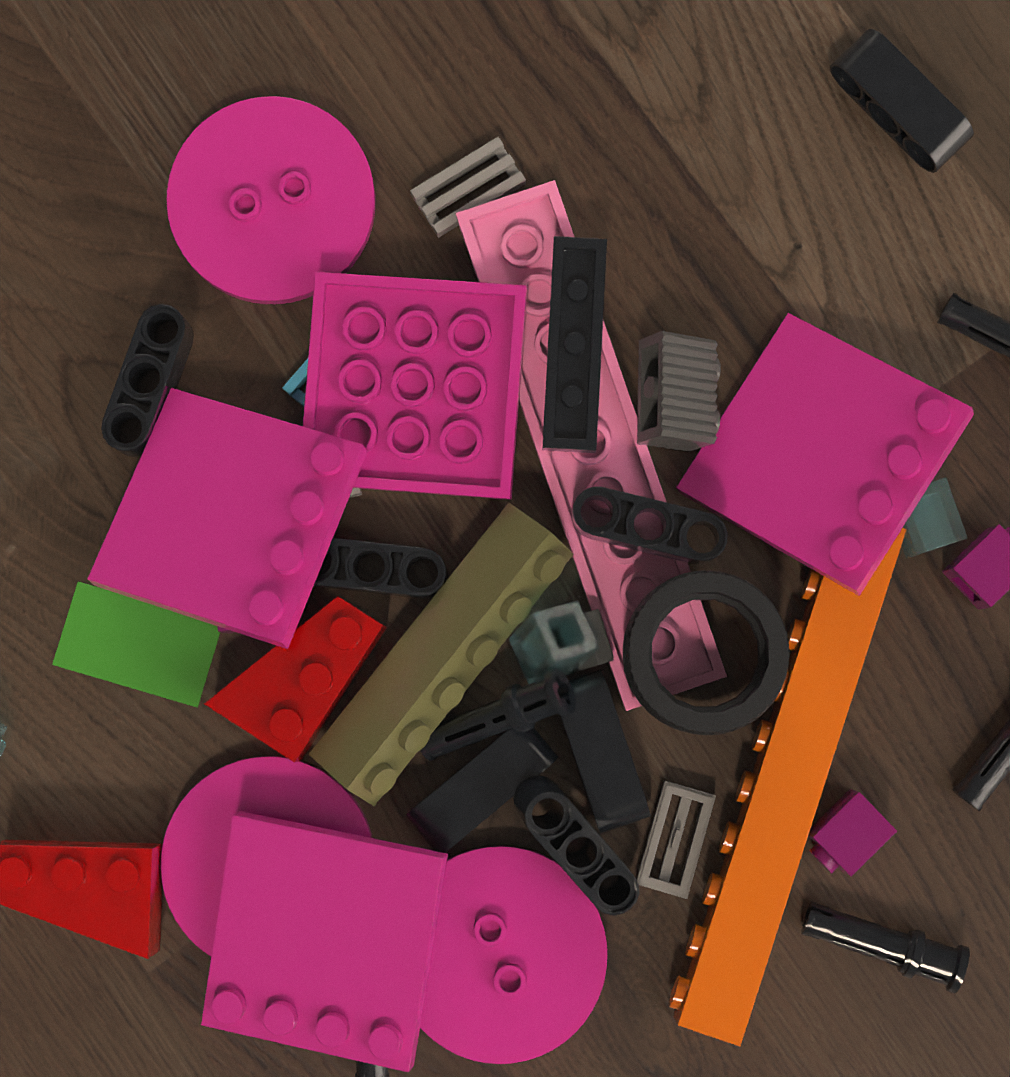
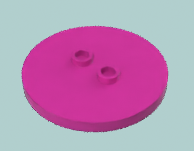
[167,96,376,304]
[161,756,372,956]
[420,845,607,1064]

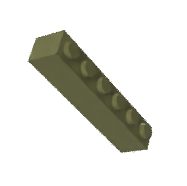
[308,503,574,806]

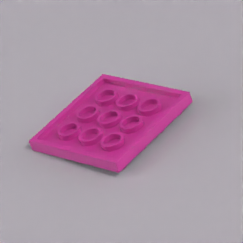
[303,272,528,500]
[676,313,974,596]
[87,388,367,649]
[201,811,448,1072]

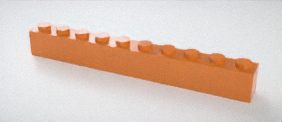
[669,528,907,1046]

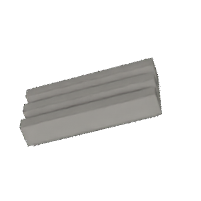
[410,136,526,238]
[636,780,716,899]

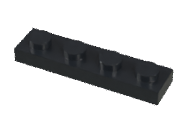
[542,236,607,453]

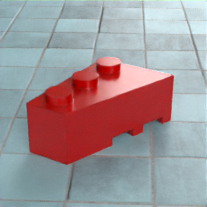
[204,596,387,763]
[0,839,163,959]

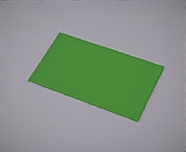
[52,581,220,708]

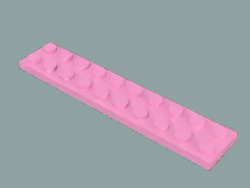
[456,180,727,711]

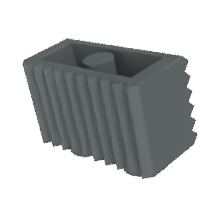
[637,331,721,451]

